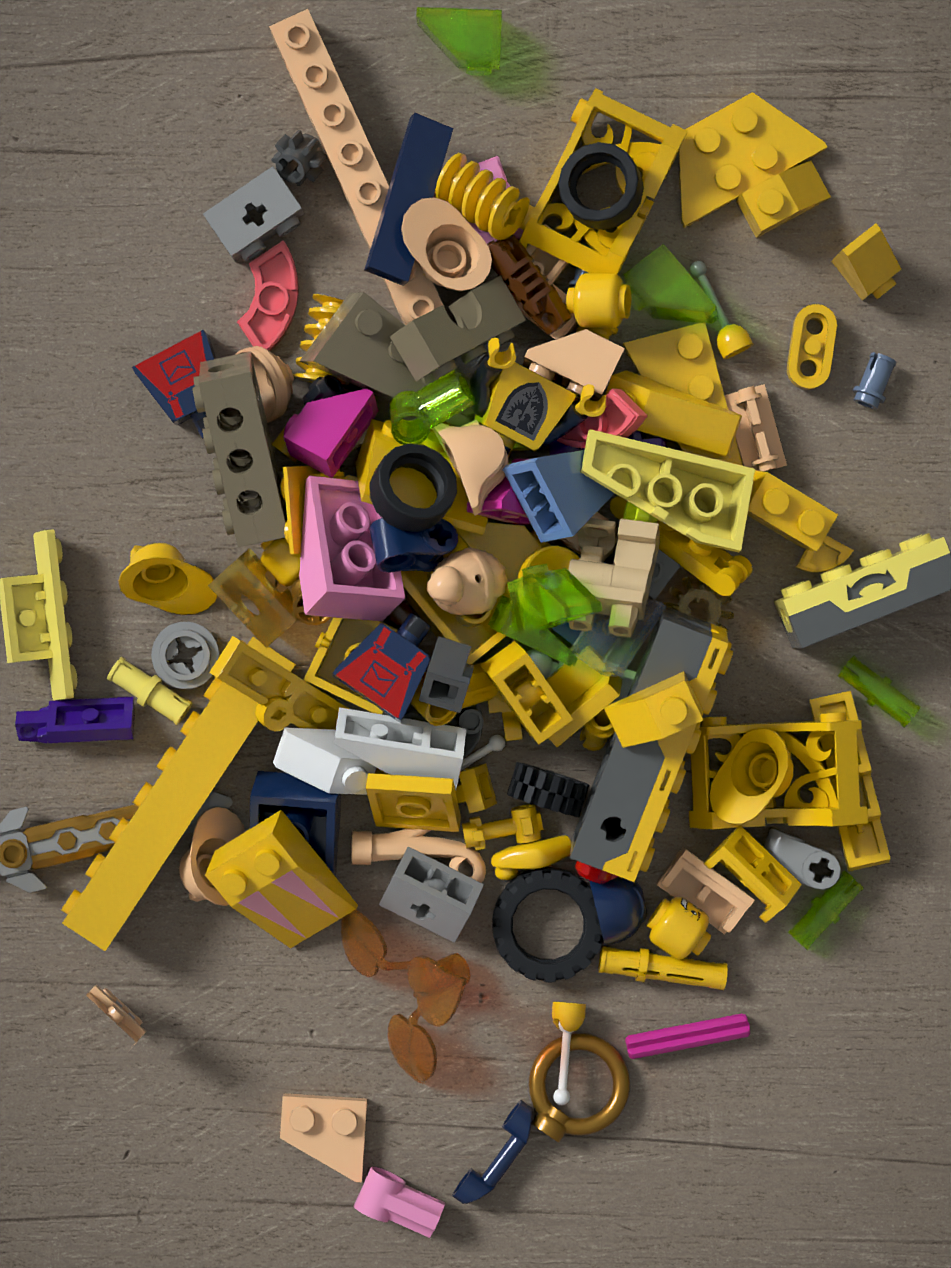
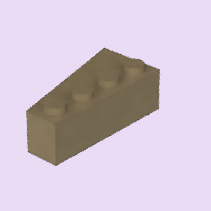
[300,292,476,427]

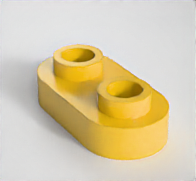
[787,304,837,390]

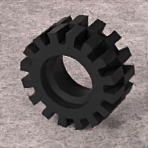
[507,762,590,817]

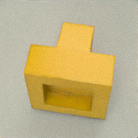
[456,763,497,814]

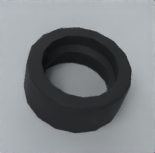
[558,142,644,230]
[370,443,457,532]

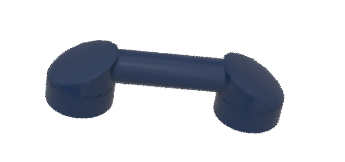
[452,1100,533,1204]

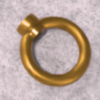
[529,1033,630,1143]

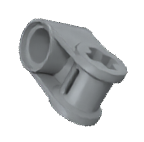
[763,828,841,890]

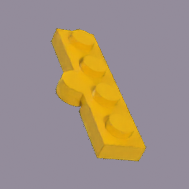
[209,636,350,732]

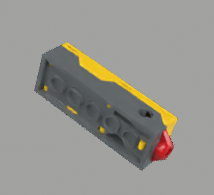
[570,605,733,884]

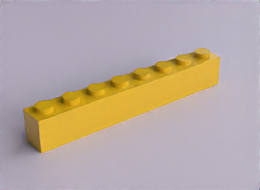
[61,637,296,951]

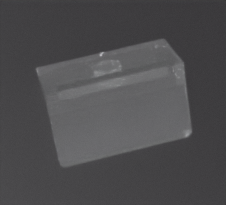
[569,600,666,677]

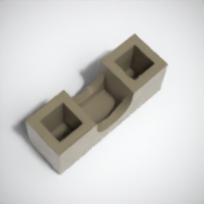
[390,276,526,382]

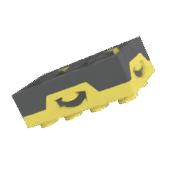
[774,533,951,648]

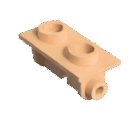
[724,384,787,472]

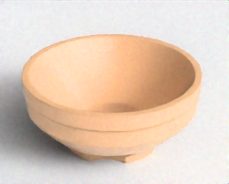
[235,346,294,423]

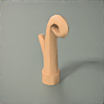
[351,829,486,883]

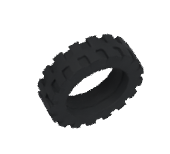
[492,867,603,983]

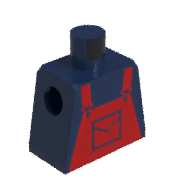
[132,330,216,439]
[333,613,431,723]

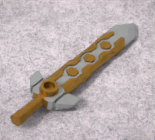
[0,791,233,893]

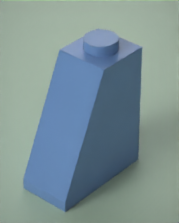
[502,450,614,543]

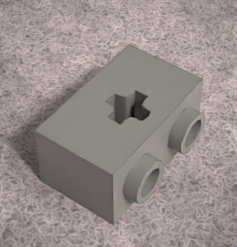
[203,166,304,261]
[379,847,484,943]

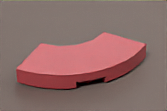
[237,240,299,351]
[557,389,648,448]

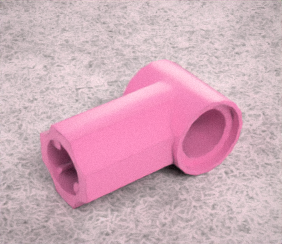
[354,1167,445,1238]

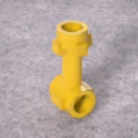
[462,804,544,851]

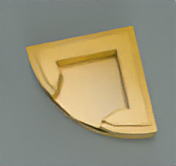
[795,535,854,573]

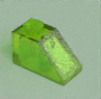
[416,7,502,76]
[623,243,719,324]
[507,564,603,633]

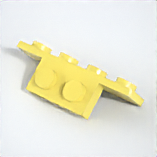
[0,529,77,700]

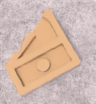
[280,1093,367,1182]

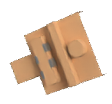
[83,985,146,1048]

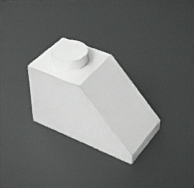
[273,727,377,795]

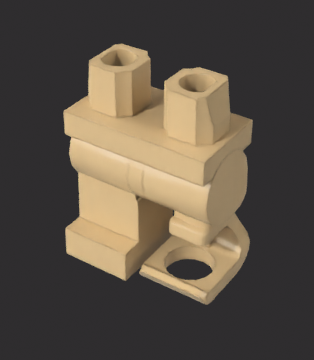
[564,518,660,637]

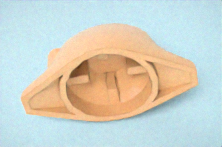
[431,419,509,516]

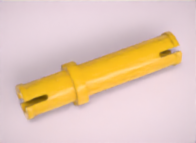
[598,946,728,991]

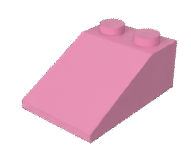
[299,476,405,621]

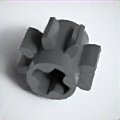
[271,130,327,186]

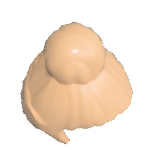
[427,547,508,616]

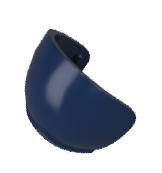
[589,876,648,946]

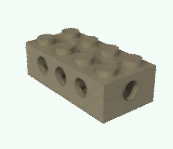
[192,352,287,547]

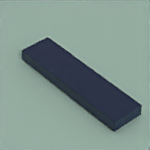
[364,113,454,286]

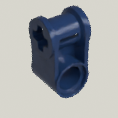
[369,518,458,573]

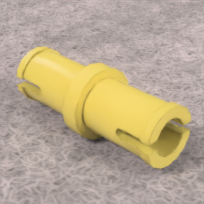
[107,657,192,725]

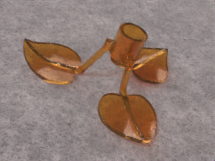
[341,909,471,1084]

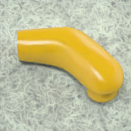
[491,835,571,880]

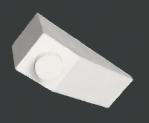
[334,707,466,790]

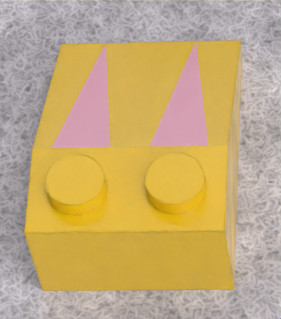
[205,810,358,949]

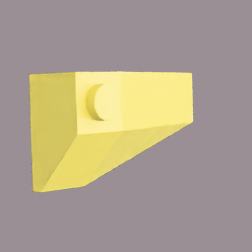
[580,429,755,553]

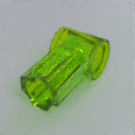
[390,369,475,445]

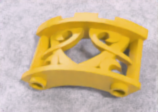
[519,88,688,274]
[689,712,868,829]

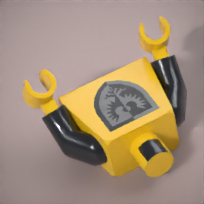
[470,338,606,457]

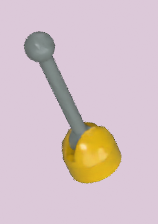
[690,261,754,360]

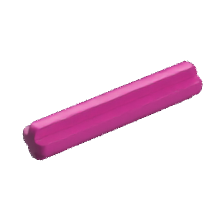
[625,1013,750,1059]

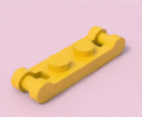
[610,495,752,596]

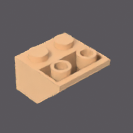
[523,329,625,401]

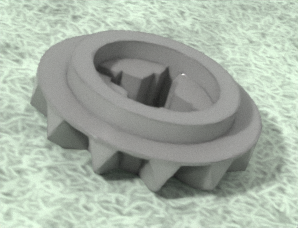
[151,622,219,689]

